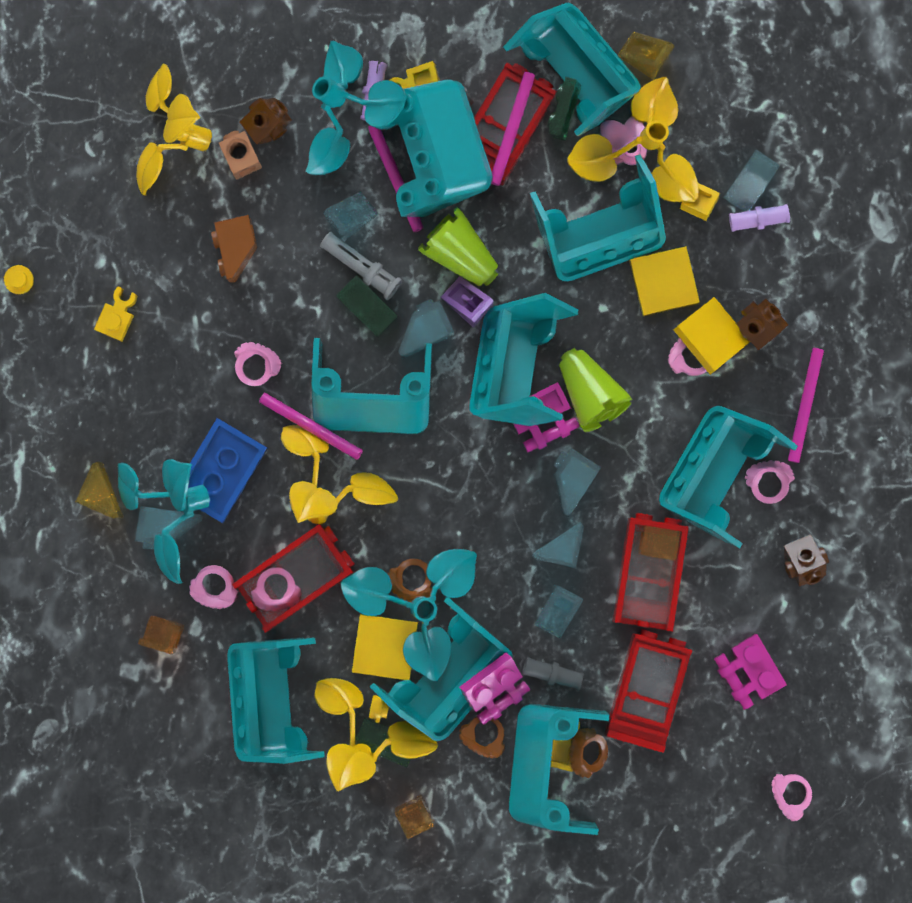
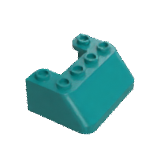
[366,79,493,217]

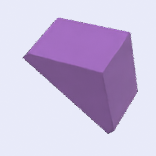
[441,276,494,328]

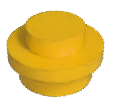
[4,265,34,294]
[369,695,389,723]

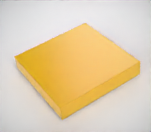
[629,246,700,316]
[673,297,751,375]
[352,614,418,680]

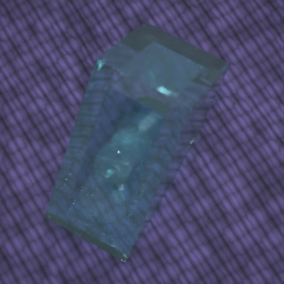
[399,299,454,359]
[553,448,601,517]
[135,506,202,550]

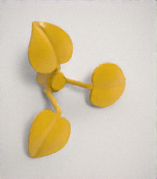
[136,64,212,196]
[567,77,699,202]
[281,425,398,524]
[314,678,438,791]

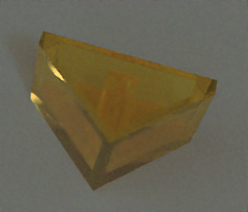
[618,31,675,80]
[75,462,124,519]

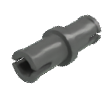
[522,656,584,691]

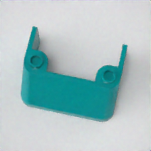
[503,3,641,136]
[530,154,666,281]
[469,293,578,426]
[311,338,432,434]
[659,406,798,548]
[370,597,513,741]
[227,638,325,764]
[509,704,610,835]

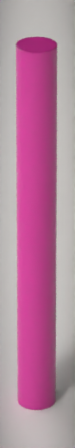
[491,72,535,186]
[368,126,424,232]
[788,348,824,463]
[259,393,363,460]

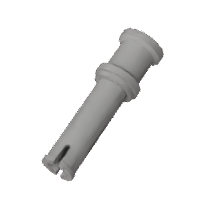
[320,232,402,300]

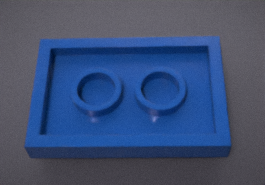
[188,418,268,523]

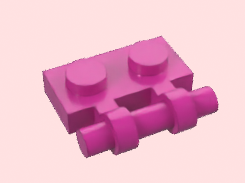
[513,382,580,452]
[714,634,787,710]
[459,652,530,725]

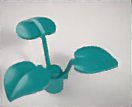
[305,41,406,175]
[117,459,210,584]
[341,549,477,681]

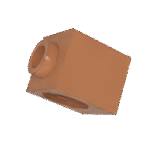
[219,131,262,180]

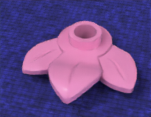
[600,116,647,165]

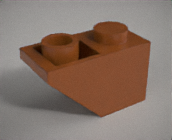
[211,215,258,283]

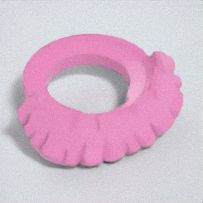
[668,338,707,376]
[234,342,281,386]
[745,460,795,504]
[189,565,239,609]
[251,568,301,611]
[771,774,812,821]

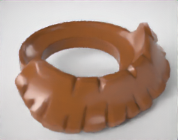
[388,559,432,602]
[459,716,505,759]
[569,728,608,778]

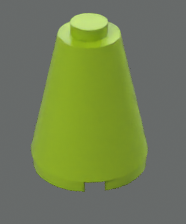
[418,207,498,287]
[559,348,632,432]

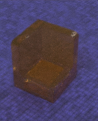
[638,526,680,560]
[138,616,184,654]
[395,795,434,840]

